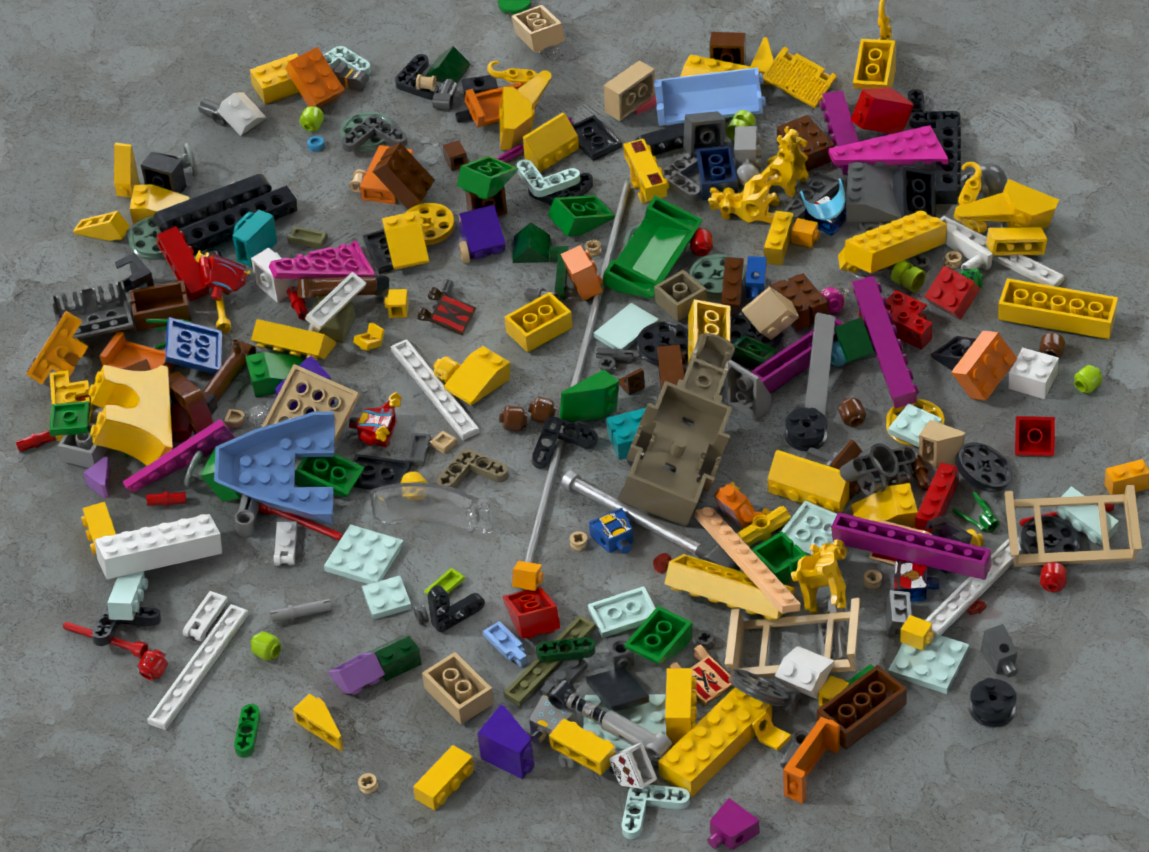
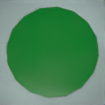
[498,0,531,15]

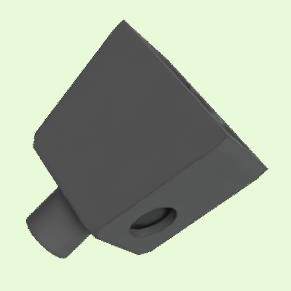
[980,624,1018,677]

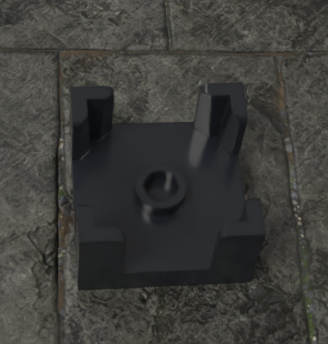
[115,253,154,293]
[926,516,973,574]

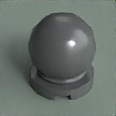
[960,163,1007,200]

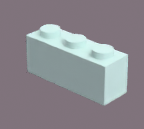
[1055,486,1119,546]
[107,571,148,620]

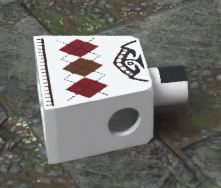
[609,742,657,789]

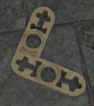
[437,449,508,493]

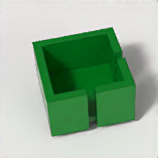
[751,531,807,585]

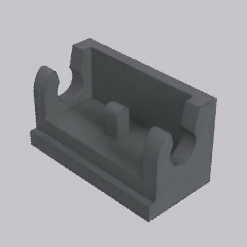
[885,590,912,636]

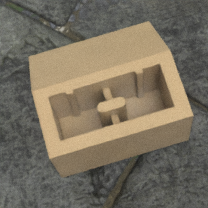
[919,420,965,468]

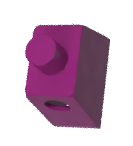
[707,798,760,850]

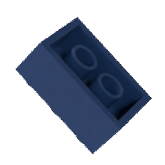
[696,146,738,201]

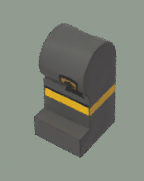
[334,62,369,90]

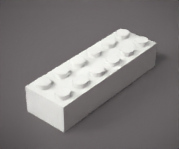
[95,514,222,579]

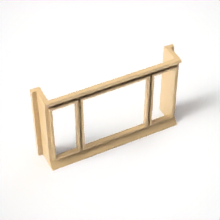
[1004,485,1142,567]
[725,598,860,678]

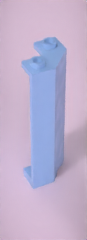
[654,68,766,126]

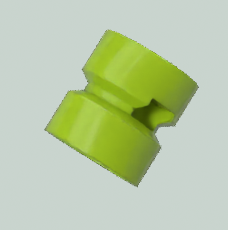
[726,110,756,142]
[891,260,926,292]

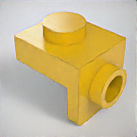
[353,323,385,351]

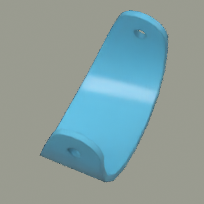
[800,178,846,220]

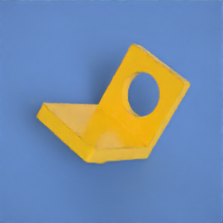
[751,711,792,751]

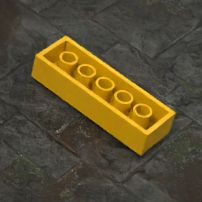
[843,211,947,273]
[998,278,1118,339]
[665,554,795,620]
[658,687,772,798]

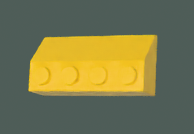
[251,319,336,361]
[767,450,849,514]

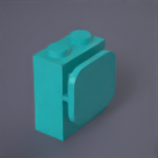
[232,210,278,268]

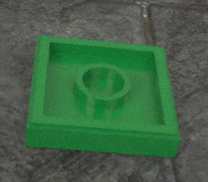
[49,401,90,436]

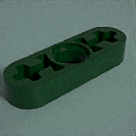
[536,637,596,662]

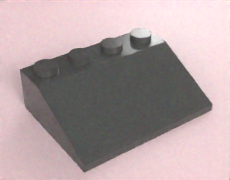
[846,162,902,222]

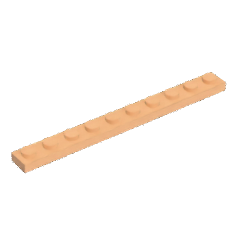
[694,507,801,613]

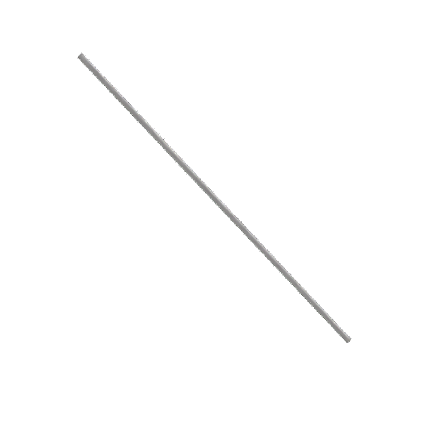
[524,182,631,563]

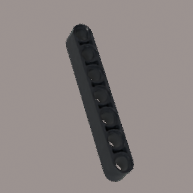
[153,174,272,232]

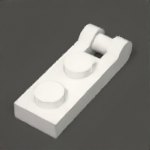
[274,521,297,566]
[183,591,228,642]

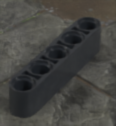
[635,123,684,156]

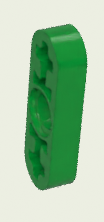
[234,704,261,758]

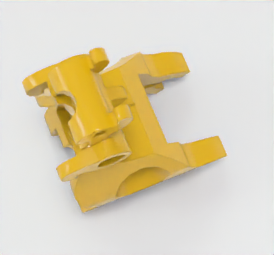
[759,126,809,198]
[708,167,780,224]
[791,539,848,614]

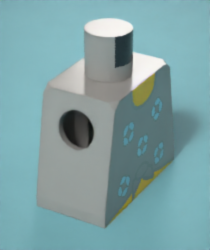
[529,695,577,745]

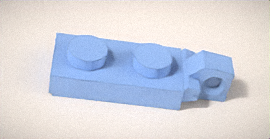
[483,621,528,667]

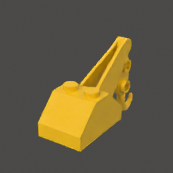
[853,0,896,89]
[487,61,551,150]
[954,162,1059,229]

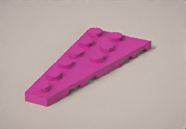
[829,125,948,165]
[269,241,375,280]
[123,419,236,493]

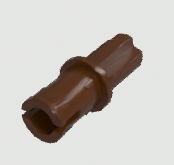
[911,454,931,490]

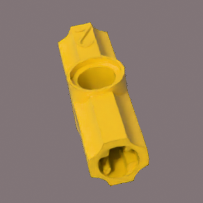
[736,506,791,547]

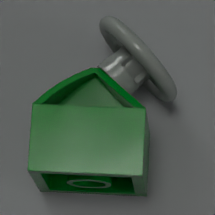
[184,448,242,502]

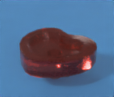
[653,553,672,574]
[967,598,987,615]

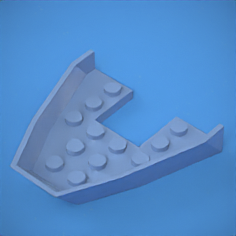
[214,411,335,525]

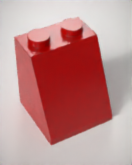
[851,87,914,134]

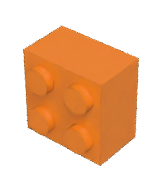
[561,245,603,301]

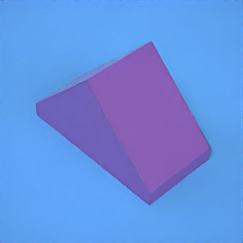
[83,457,111,498]

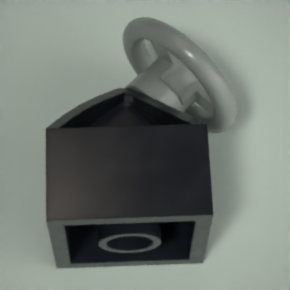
[141,143,198,194]

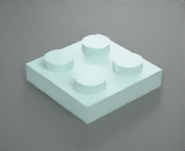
[888,403,942,447]
[362,576,412,620]

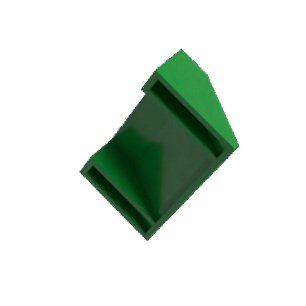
[602,196,703,299]

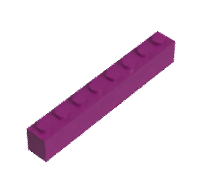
[852,275,919,409]
[831,512,992,580]

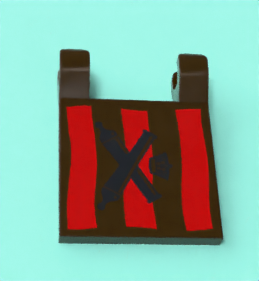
[417,287,476,336]

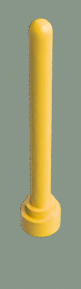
[216,296,231,334]

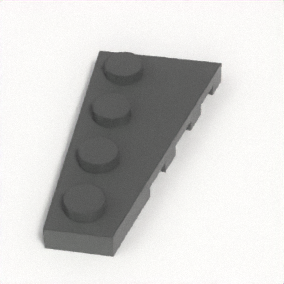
[783,169,844,222]

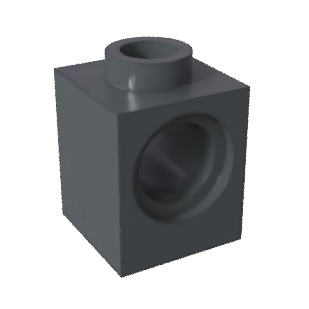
[608,634,634,669]

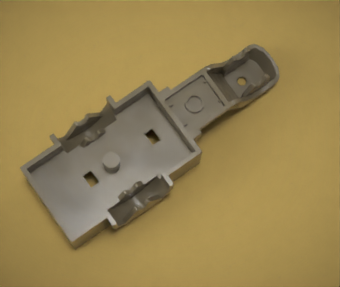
[618,333,735,527]

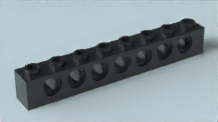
[179,185,297,255]

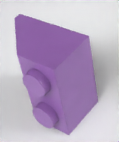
[328,653,385,695]

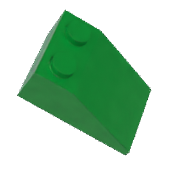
[456,155,518,199]
[547,195,615,237]
[245,352,304,397]
[560,370,619,422]
[295,454,364,497]
[624,606,692,664]

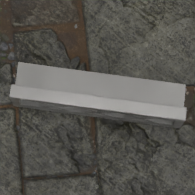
[816,595,856,665]

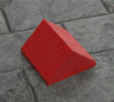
[1015,416,1055,456]

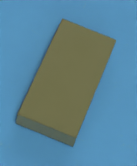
[288,226,328,249]

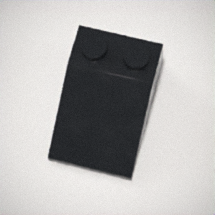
[893,166,936,217]
[931,336,976,370]

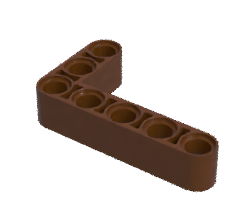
[168,371,214,435]

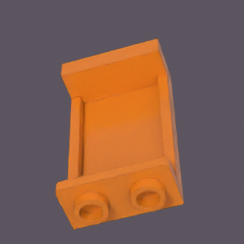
[465,83,538,128]
[360,145,413,205]
[100,331,176,375]
[783,717,840,804]

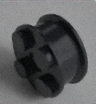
[785,408,828,451]
[969,678,1017,727]

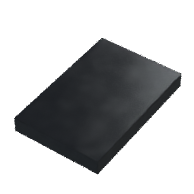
[572,115,622,161]
[362,229,394,274]
[352,454,411,494]
[586,667,650,712]

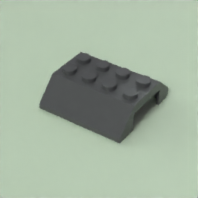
[51,281,134,340]

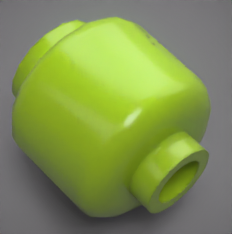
[299,106,324,132]
[1074,365,1103,394]
[250,631,282,661]

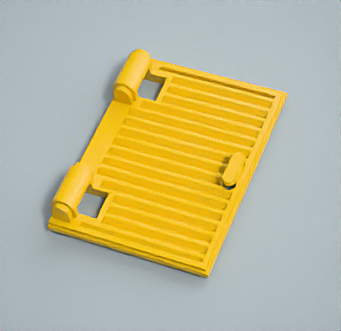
[763,47,837,108]

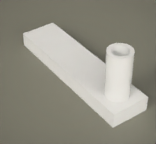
[945,224,993,271]
[305,272,366,333]

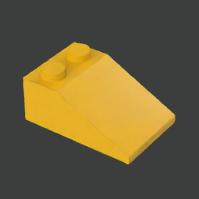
[130,184,190,224]
[382,211,429,270]
[444,346,510,405]
[851,483,918,528]

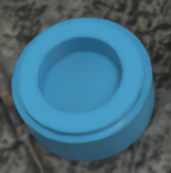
[307,136,325,152]

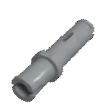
[270,598,332,623]

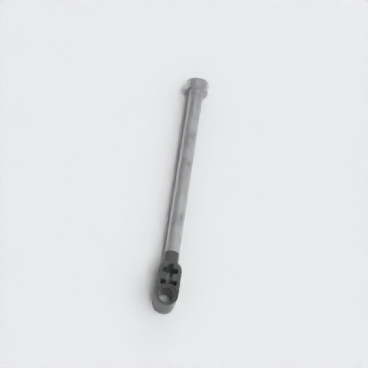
[561,470,741,571]

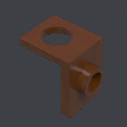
[618,368,645,395]

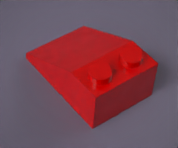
[502,586,561,639]

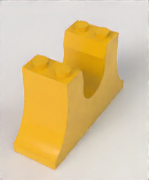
[89,365,173,466]

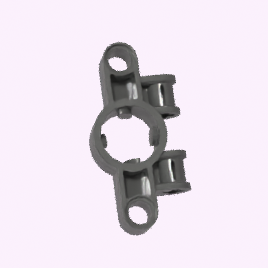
[840,443,916,495]

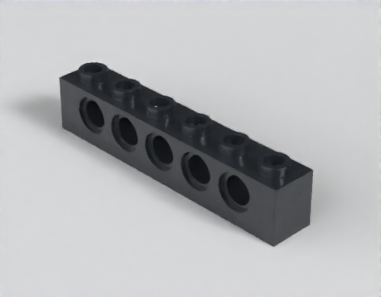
[935,119,961,204]

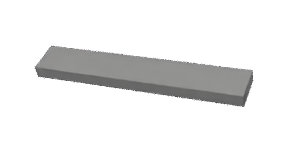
[805,313,835,415]

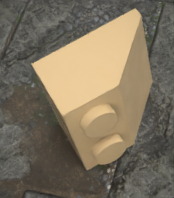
[742,287,799,340]

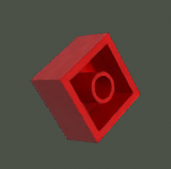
[924,266,980,320]

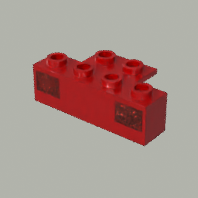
[859,290,933,350]

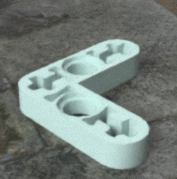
[323,46,371,75]
[517,160,580,197]
[622,784,690,839]

